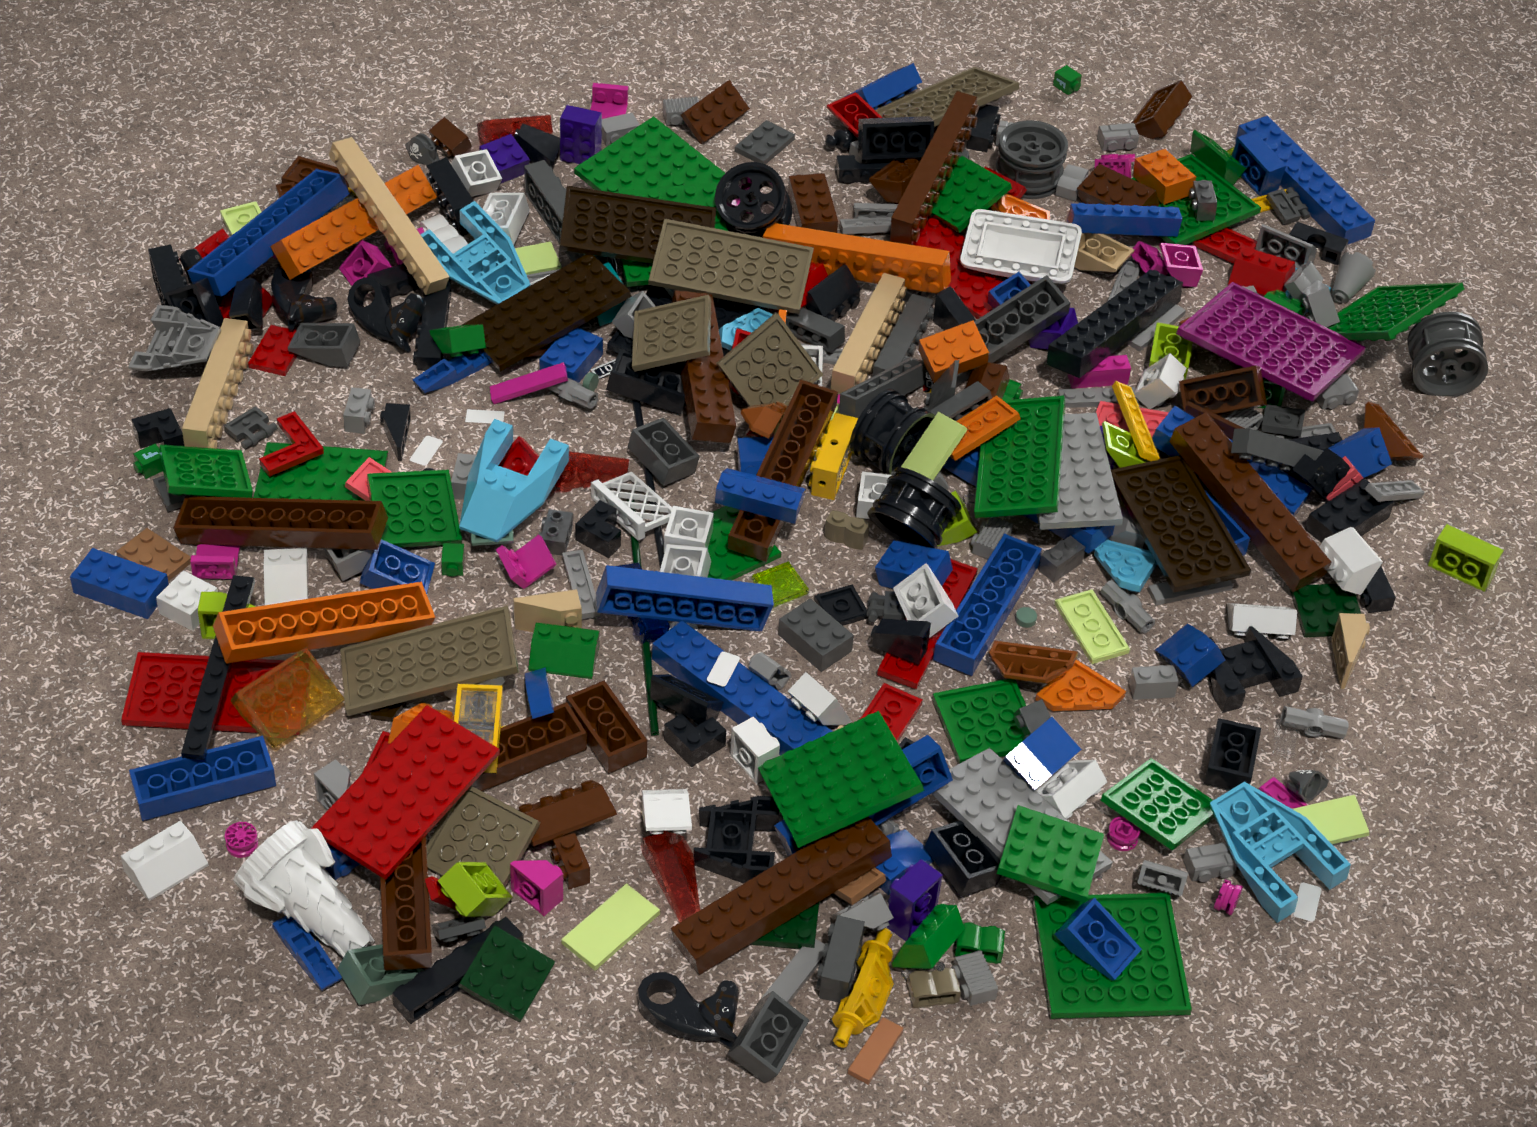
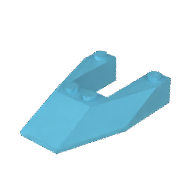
[421,201,531,304]
[459,419,569,542]
[1209,782,1351,923]

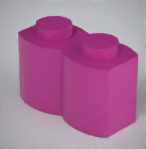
[1132,241,1169,275]

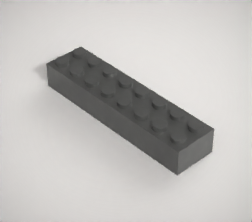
[524,160,608,264]
[922,275,1070,386]

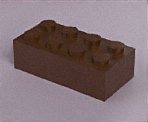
[1077,164,1160,207]
[788,173,838,233]
[1179,365,1267,415]
[566,680,648,774]

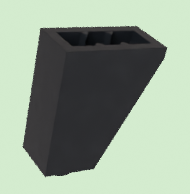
[513,123,560,168]
[229,278,262,331]
[933,286,976,331]
[871,619,931,665]

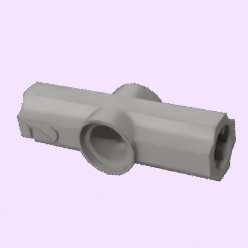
[547,378,599,409]
[1101,580,1155,634]
[1280,706,1349,739]

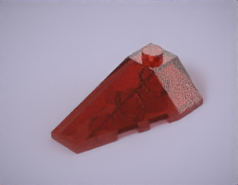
[477,115,553,145]
[552,451,629,492]
[642,831,700,923]

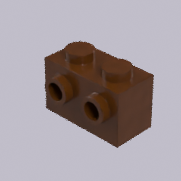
[429,117,472,158]
[550,833,590,890]

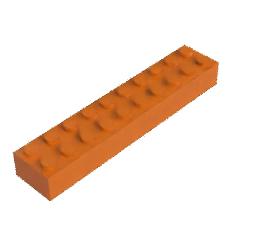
[270,164,437,280]
[763,223,951,294]
[213,582,436,663]

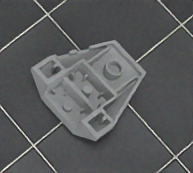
[128,305,221,371]

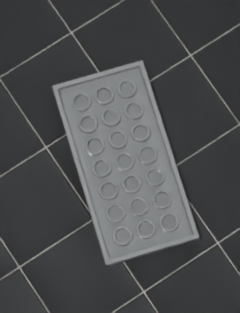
[1036,413,1123,530]
[931,748,1113,905]

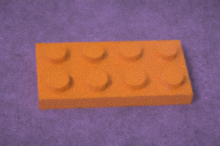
[950,396,1021,461]

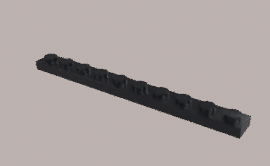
[181,575,255,761]

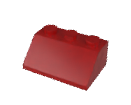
[827,92,883,138]
[1228,247,1296,297]

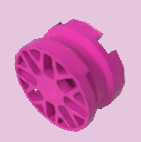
[1107,816,1140,851]
[224,822,258,858]
[1214,879,1243,916]

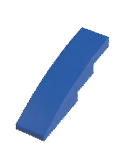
[413,349,491,393]
[525,668,554,719]
[272,916,342,991]

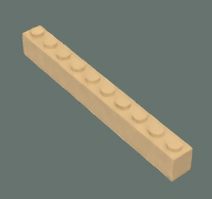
[329,137,449,295]

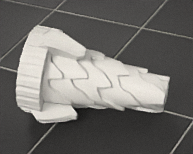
[233,820,375,958]

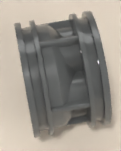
[995,120,1068,199]
[1407,312,1488,397]

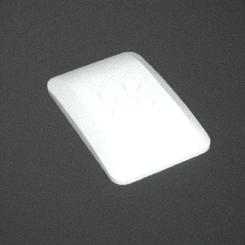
[961,209,1082,283]

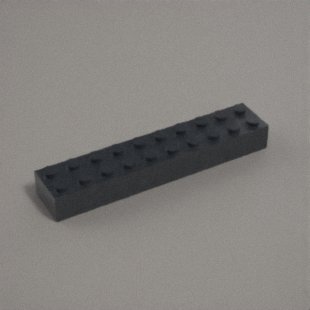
[1046,270,1183,378]

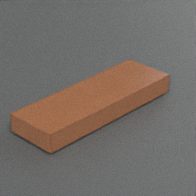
[847,1017,904,1085]

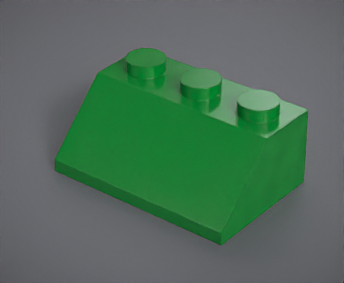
[1190,130,1246,185]
[528,622,600,679]
[892,904,965,969]

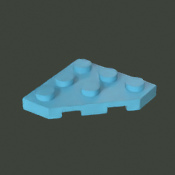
[719,308,773,350]
[1094,540,1157,593]

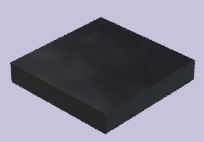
[814,584,869,626]

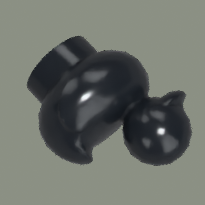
[825,129,855,151]

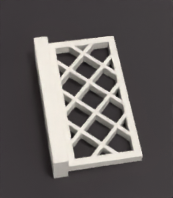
[591,472,672,540]

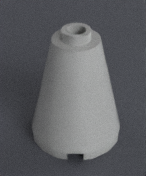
[1332,252,1376,303]

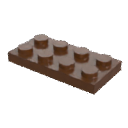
[681,79,750,144]
[281,156,349,188]

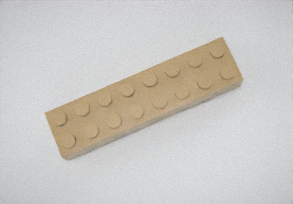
[831,273,907,394]
[182,318,253,449]

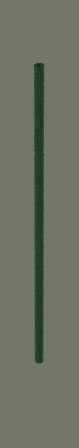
[626,492,659,736]

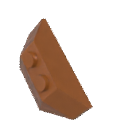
[741,402,787,438]
[1364,402,1424,461]
[989,641,1078,683]

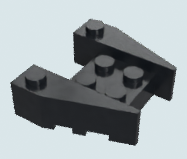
[1209,626,1303,713]
[694,796,781,883]

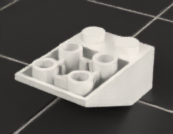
[642,789,692,834]

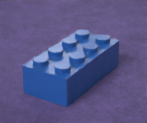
[70,548,169,619]

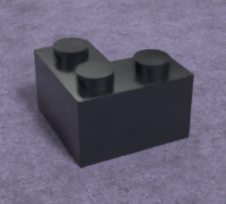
[131,408,185,449]
[1292,448,1351,499]
[575,500,621,559]
[664,714,726,767]

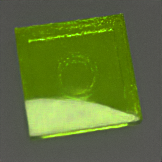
[752,561,809,607]

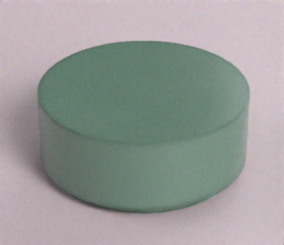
[583,372,599,392]
[1015,607,1037,628]

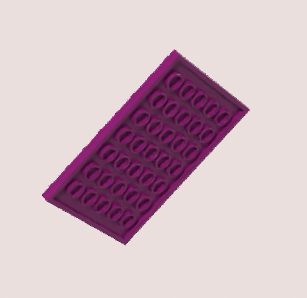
[1176,282,1366,402]

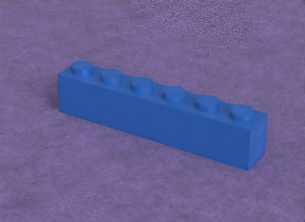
[1067,203,1182,237]

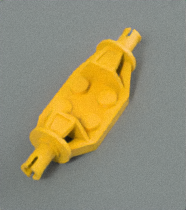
[832,928,894,1048]

